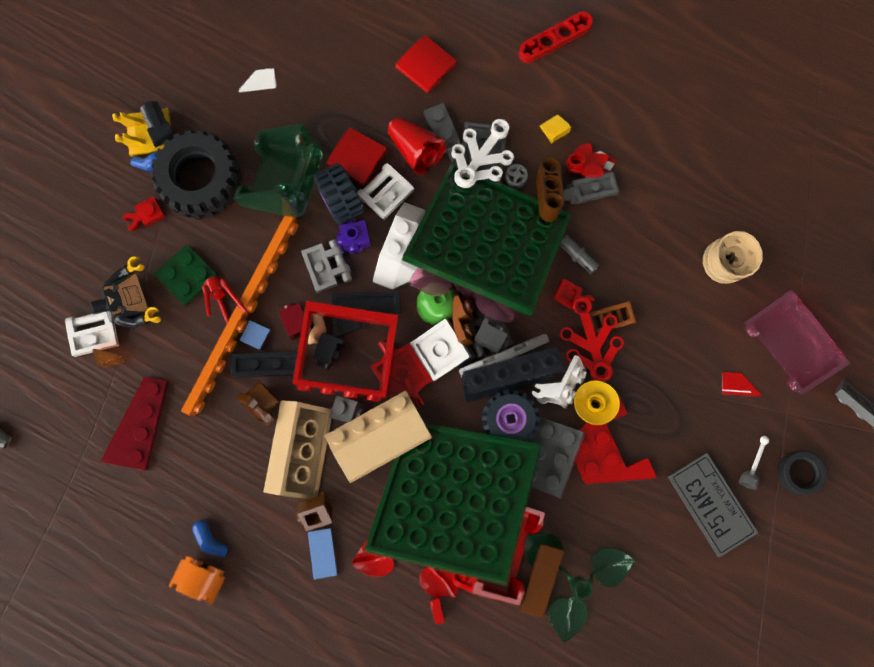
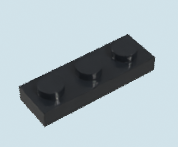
[231,352,298,377]

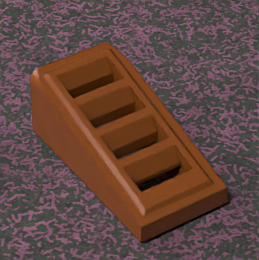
[589,301,636,334]

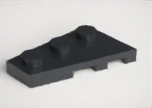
[331,291,400,337]

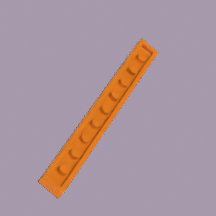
[181,211,298,417]

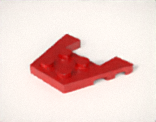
[574,395,657,484]

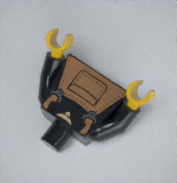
[90,256,161,329]

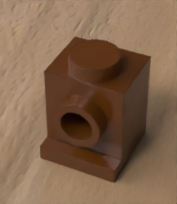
[295,492,333,532]

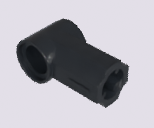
[140,101,174,148]

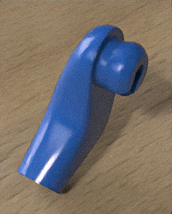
[192,519,229,558]

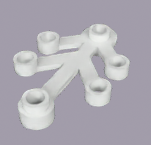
[451,119,514,188]

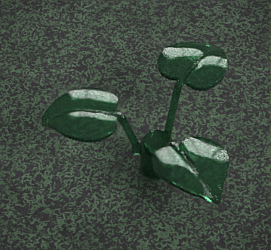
[524,533,635,642]

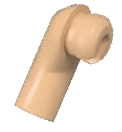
[308,315,327,345]

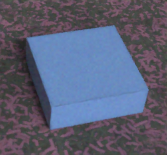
[240,321,271,350]

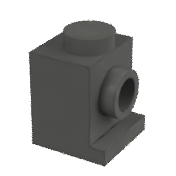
[474,318,511,354]

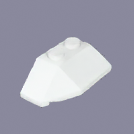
[373,202,426,290]

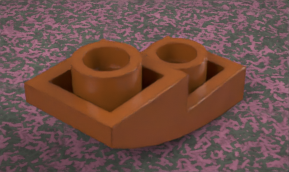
[452,295,474,347]

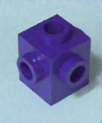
[336,220,371,254]

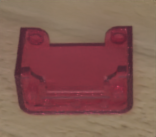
[744,288,850,395]

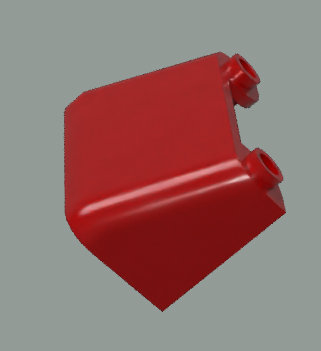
[452,507,545,606]

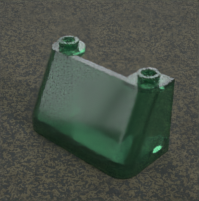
[234,123,322,217]

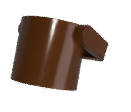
[237,381,280,426]

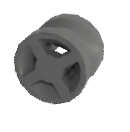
[505,164,528,190]

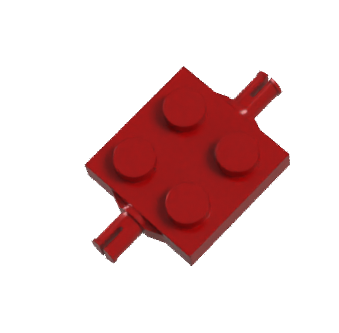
[370,339,433,409]

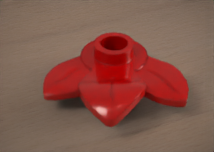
[566,143,609,178]

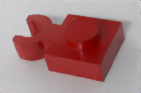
[122,196,166,231]
[552,279,595,311]

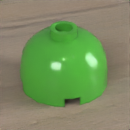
[416,281,458,325]

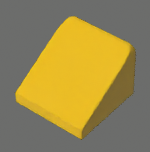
[540,114,571,143]

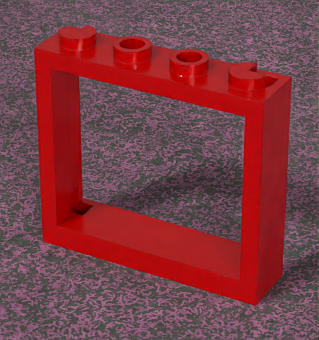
[293,301,398,402]

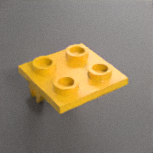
[112,108,171,156]

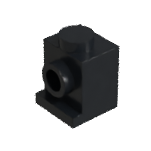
[312,333,345,370]

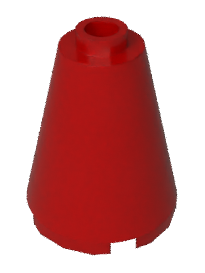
[388,117,446,175]

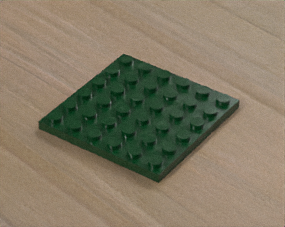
[402,162,572,316]
[365,423,541,585]

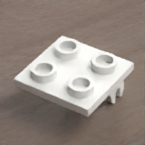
[532,355,586,409]

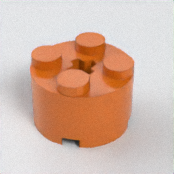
[169,556,225,605]

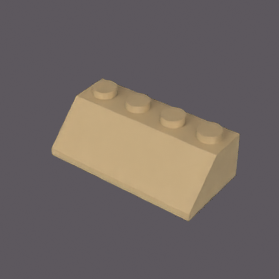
[324,391,432,483]
[264,400,332,499]

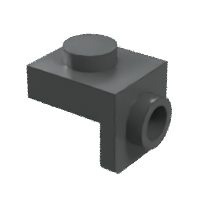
[329,396,369,423]

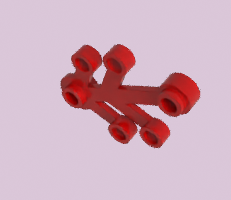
[560,297,624,382]

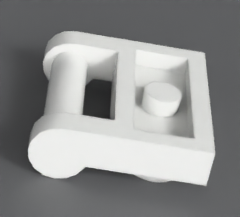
[357,163,414,220]
[65,312,119,357]

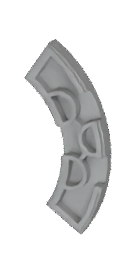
[459,334,549,378]

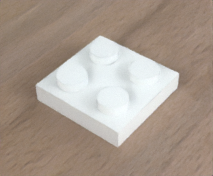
[409,319,472,381]

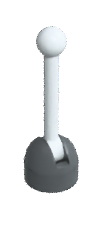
[738,436,769,490]

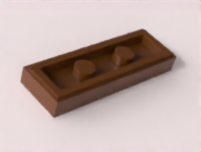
[520,542,564,618]

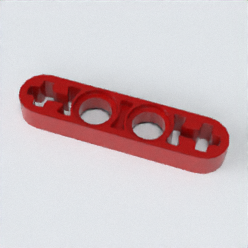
[519,12,593,63]

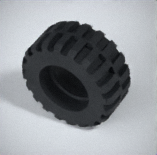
[151,130,242,219]

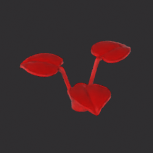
[352,541,458,598]

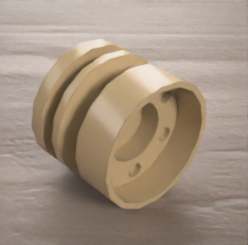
[703,231,763,284]

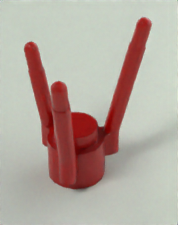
[202,276,248,324]

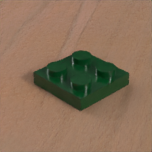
[154,244,218,307]

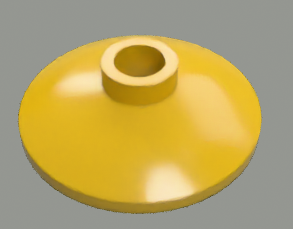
[574,381,620,425]

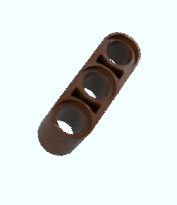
[536,157,564,222]

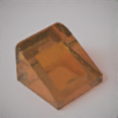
[92,349,126,368]

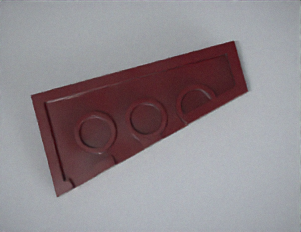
[100,376,169,471]

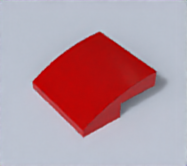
[395,35,457,93]
[326,127,387,186]

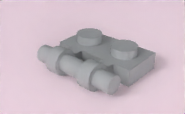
[301,239,352,293]

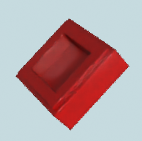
[430,596,445,625]

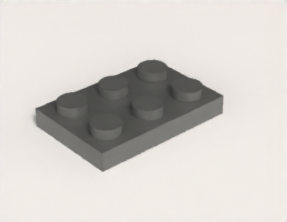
[531,417,585,498]

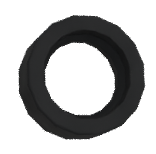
[777,451,827,495]

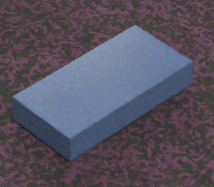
[308,528,338,579]

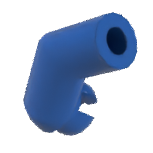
[130,151,157,171]

